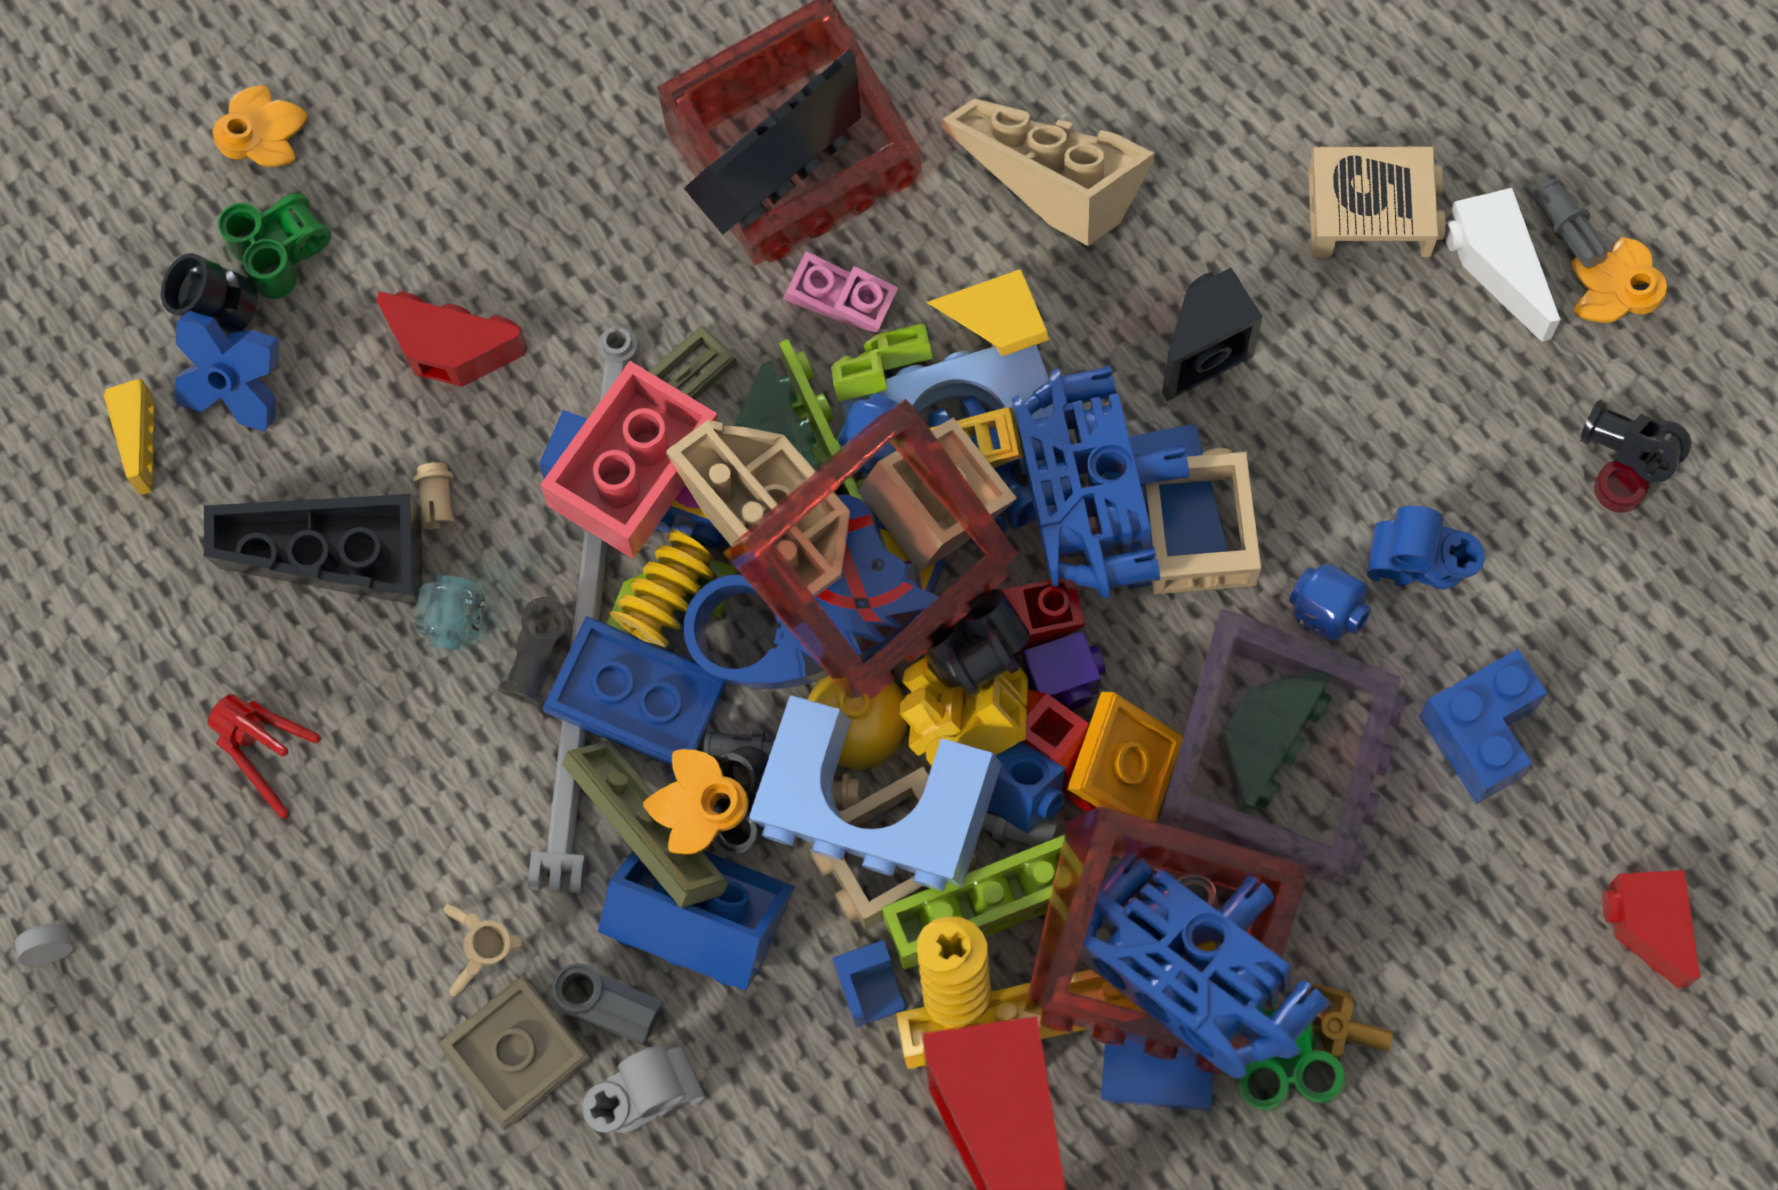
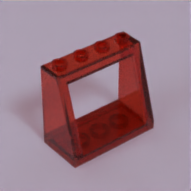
[657,0,922,266]
[723,398,1018,699]
[1024,806,1308,1075]

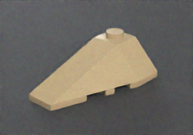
[942,98,1154,246]

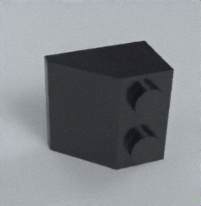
[1162,268,1263,401]

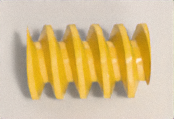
[609,530,717,647]
[917,916,991,1027]

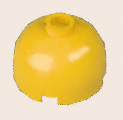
[807,664,908,770]

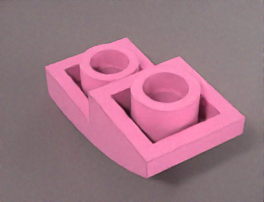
[783,251,898,333]

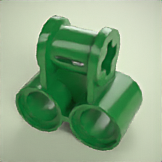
[218,193,332,299]
[1239,1008,1347,1111]

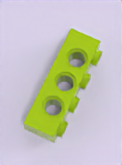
[882,828,1105,970]

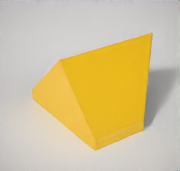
[926,269,1049,357]

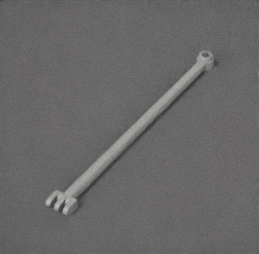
[528,326,639,894]

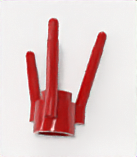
[208,694,321,819]

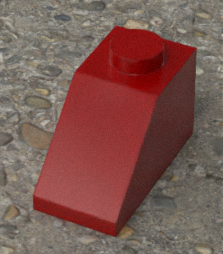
[1602,870,1700,988]

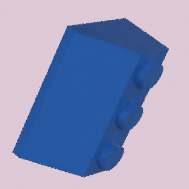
[597,850,795,991]

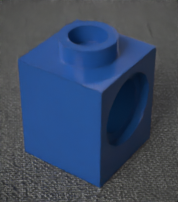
[988,742,1065,834]

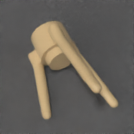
[443,904,526,997]

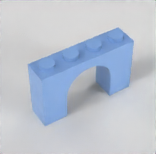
[841,345,1072,480]
[749,695,1002,891]

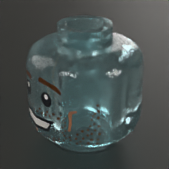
[414,574,486,651]

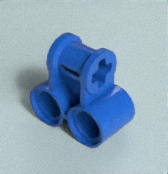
[1366,506,1485,590]

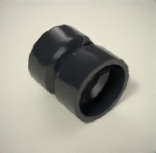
[160,253,258,336]

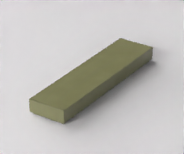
[562,740,728,908]

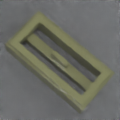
[648,325,737,400]

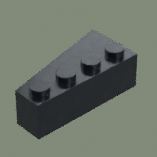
[204,494,423,607]

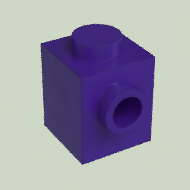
[1023,631,1106,710]

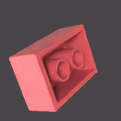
[540,361,718,559]

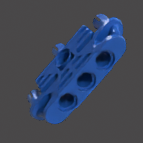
[1012,365,1189,599]
[1068,851,1328,1078]

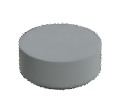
[14,924,73,967]

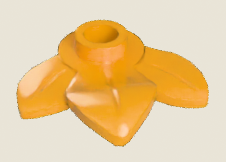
[213,86,308,167]
[1571,237,1667,323]
[643,749,748,855]

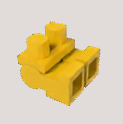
[899,657,1028,766]

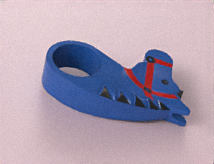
[684,494,948,689]

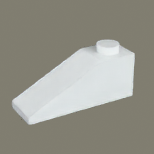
[1444,188,1560,342]

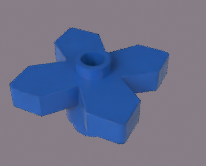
[175,311,279,431]

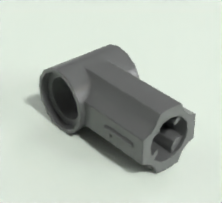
[553,963,663,1046]

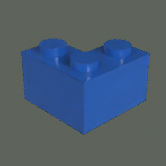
[1419,649,1547,804]

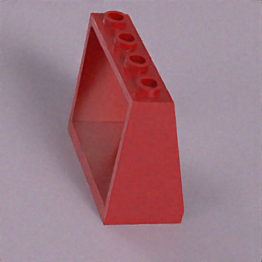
[922,1016,1066,1190]

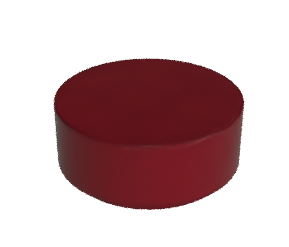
[1594,461,1649,513]

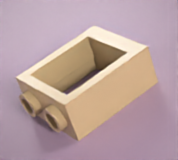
[1141,448,1261,594]
[809,767,976,930]

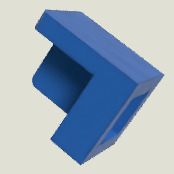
[833,940,905,1028]

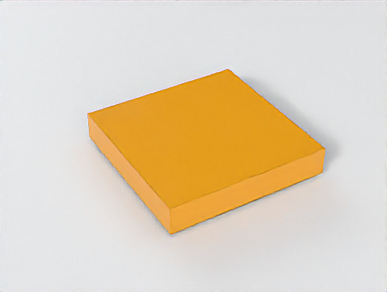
[1067,692,1184,833]

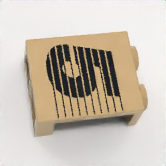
[1308,147,1445,257]

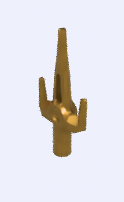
[1265,983,1394,1060]

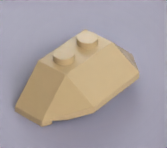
[666,420,850,609]

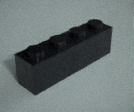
[683,49,861,235]

